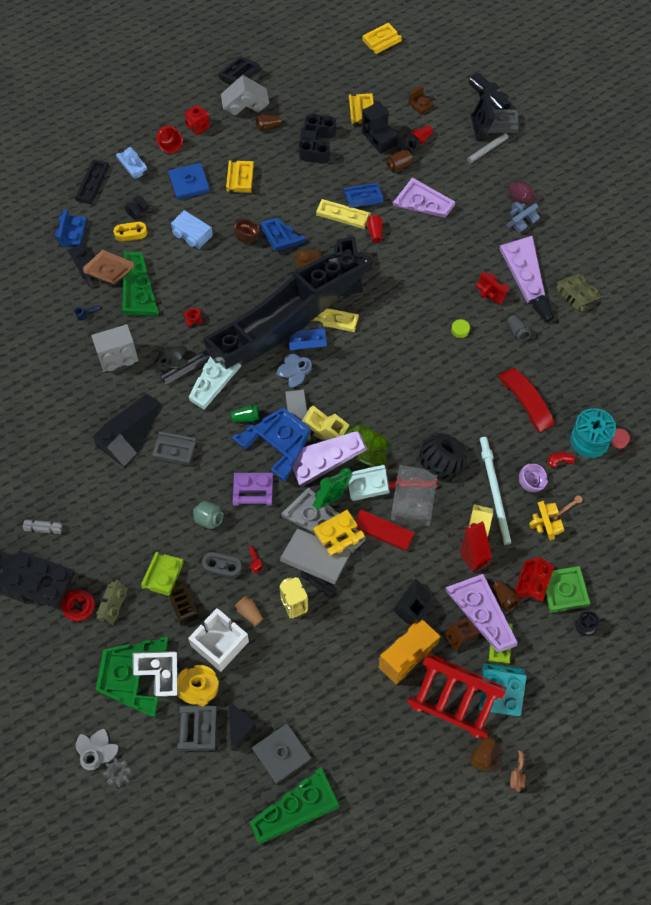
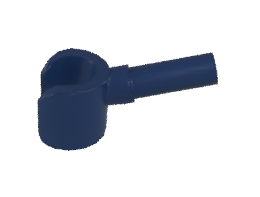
[74,305,100,320]

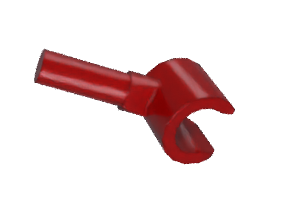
[249,546,263,574]

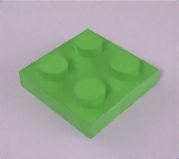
[545,566,590,613]

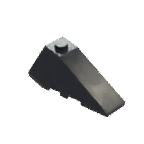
[93,394,161,468]

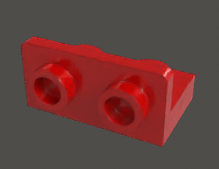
[514,557,554,602]

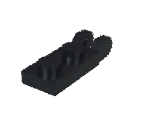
[68,243,103,287]

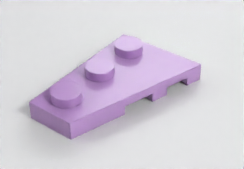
[393,178,455,218]

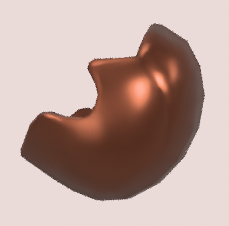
[234,219,261,243]

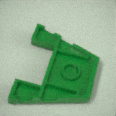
[96,637,169,718]

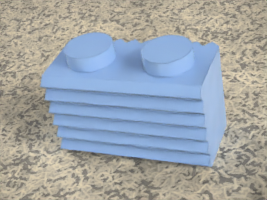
[171,210,213,249]

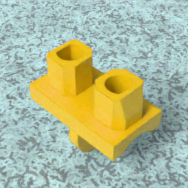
[529,501,564,540]

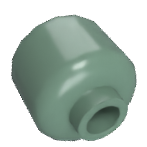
[193,501,223,529]

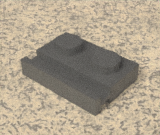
[487,109,519,133]
[152,431,197,466]

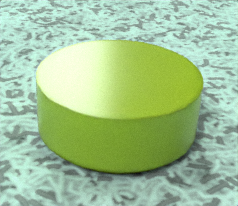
[451,319,470,338]

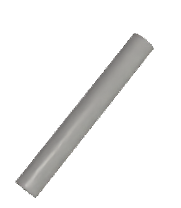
[467,133,508,163]

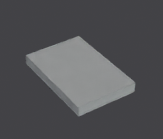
[280,529,351,584]

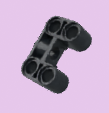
[299,114,336,164]

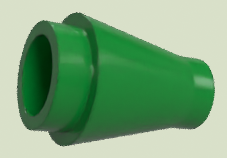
[231,404,260,422]

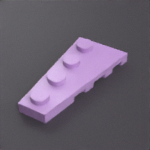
[500,236,545,304]
[292,431,367,487]
[446,574,517,653]

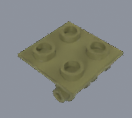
[556,274,603,312]

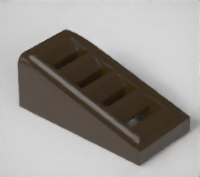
[169,582,199,626]

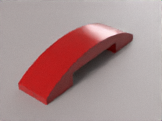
[498,367,555,433]

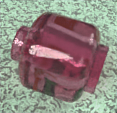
[508,180,535,205]

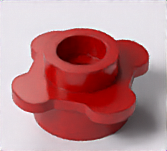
[183,308,203,326]

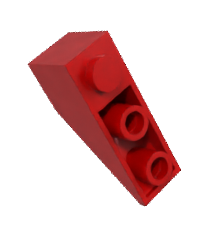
[460,521,492,573]

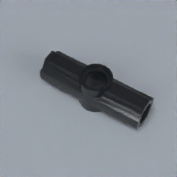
[469,72,511,110]

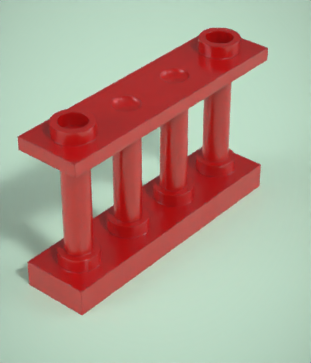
[407,653,507,739]

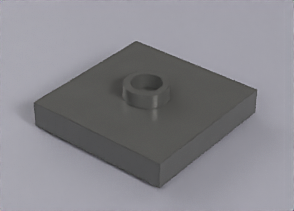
[252,724,311,784]

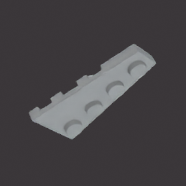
[281,488,366,553]

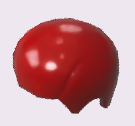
[156,125,183,154]

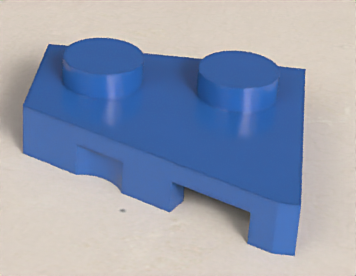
[260,218,306,252]

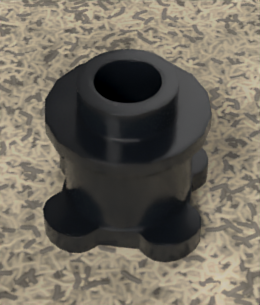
[398,133,421,154]

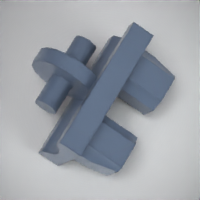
[507,202,540,233]

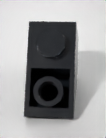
[393,579,430,623]

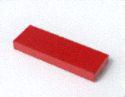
[355,510,414,552]

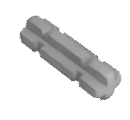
[23,520,63,534]

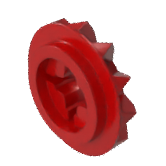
[62,590,95,622]

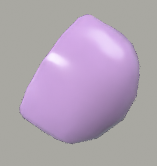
[519,464,548,493]

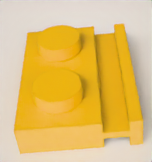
[362,23,402,54]
[349,93,374,124]
[226,161,254,193]

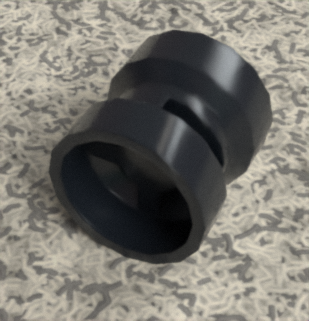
[124,195,149,220]
[575,610,600,636]

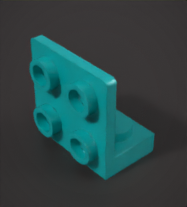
[479,663,527,716]

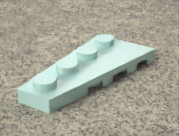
[189,357,241,410]

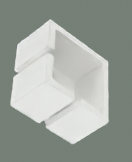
[188,608,249,672]

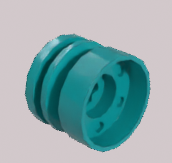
[570,409,616,458]

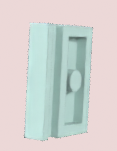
[348,465,390,501]

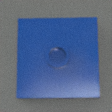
[168,163,210,200]

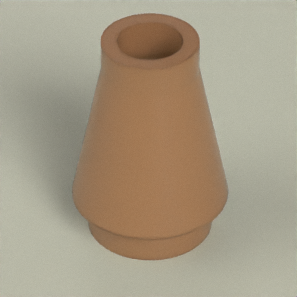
[235,596,264,626]

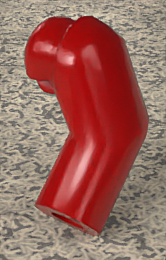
[547,451,575,468]

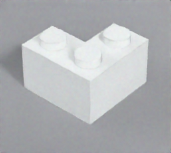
[133,651,177,696]

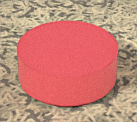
[611,428,630,448]

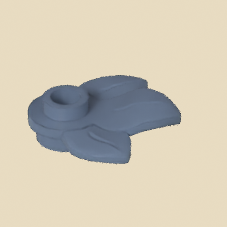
[276,354,312,388]

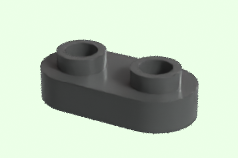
[202,552,242,578]

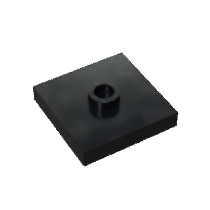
[471,93,495,141]

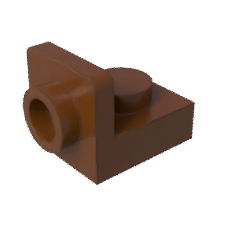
[408,85,434,115]
[444,618,481,651]

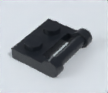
[218,56,261,84]

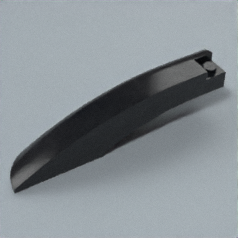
[204,252,373,369]

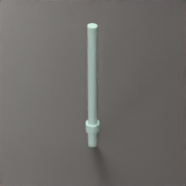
[480,437,511,545]

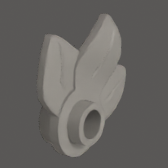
[76,729,119,771]

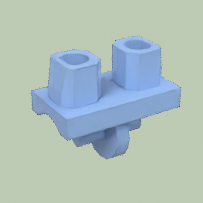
[116,147,147,179]

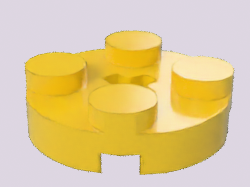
[177,665,219,706]

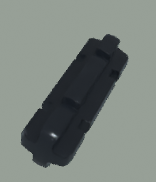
[301,571,336,598]

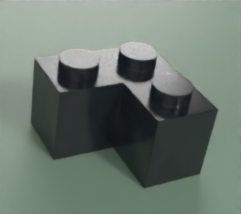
[362,102,398,154]

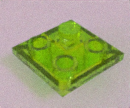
[344,424,387,471]

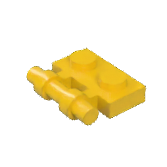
[313,510,365,556]

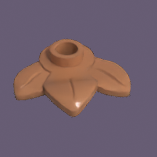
[510,750,526,792]

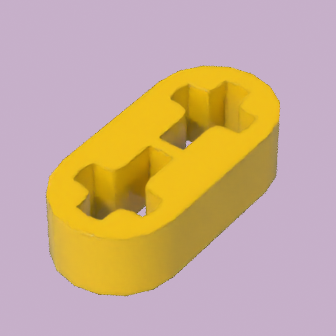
[113,222,147,242]

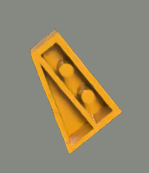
[379,620,441,685]

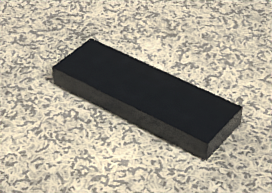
[75,159,109,205]

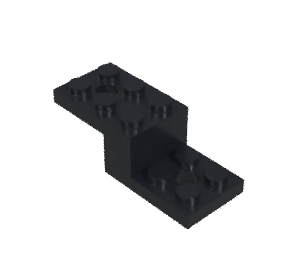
[0,550,75,609]

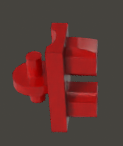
[475,272,510,305]

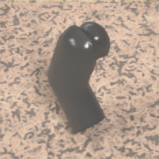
[299,321,325,331]

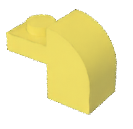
[302,406,349,441]
[469,505,493,537]

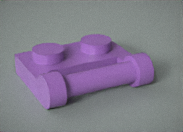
[233,473,273,506]

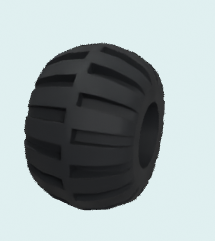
[419,433,467,480]

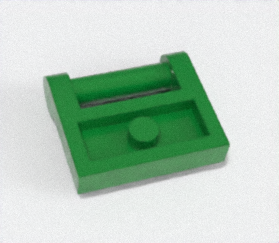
[312,468,352,510]

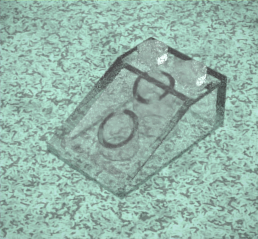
[391,465,438,527]

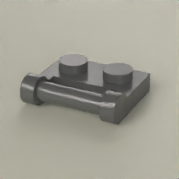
[177,706,217,751]

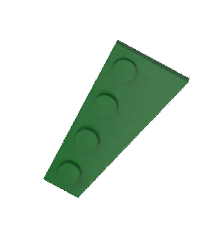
[122,251,159,316]
[249,767,339,845]

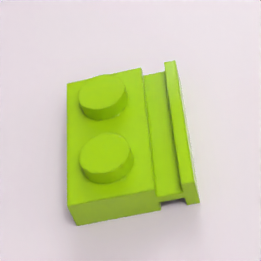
[141,552,183,596]

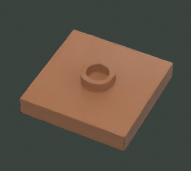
[83,250,134,284]

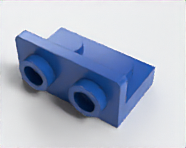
[55,209,87,248]
[289,328,327,350]

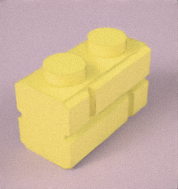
[280,577,308,619]

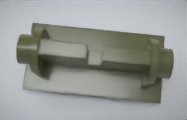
[96,580,128,625]

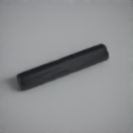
[161,350,210,385]

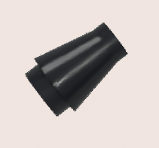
[532,295,555,323]

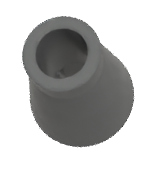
[507,315,531,341]

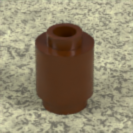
[386,150,413,172]

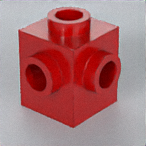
[185,105,209,135]

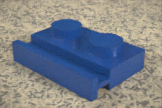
[344,183,383,208]

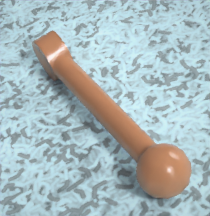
[550,496,583,521]

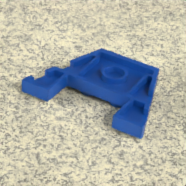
[232,407,311,482]

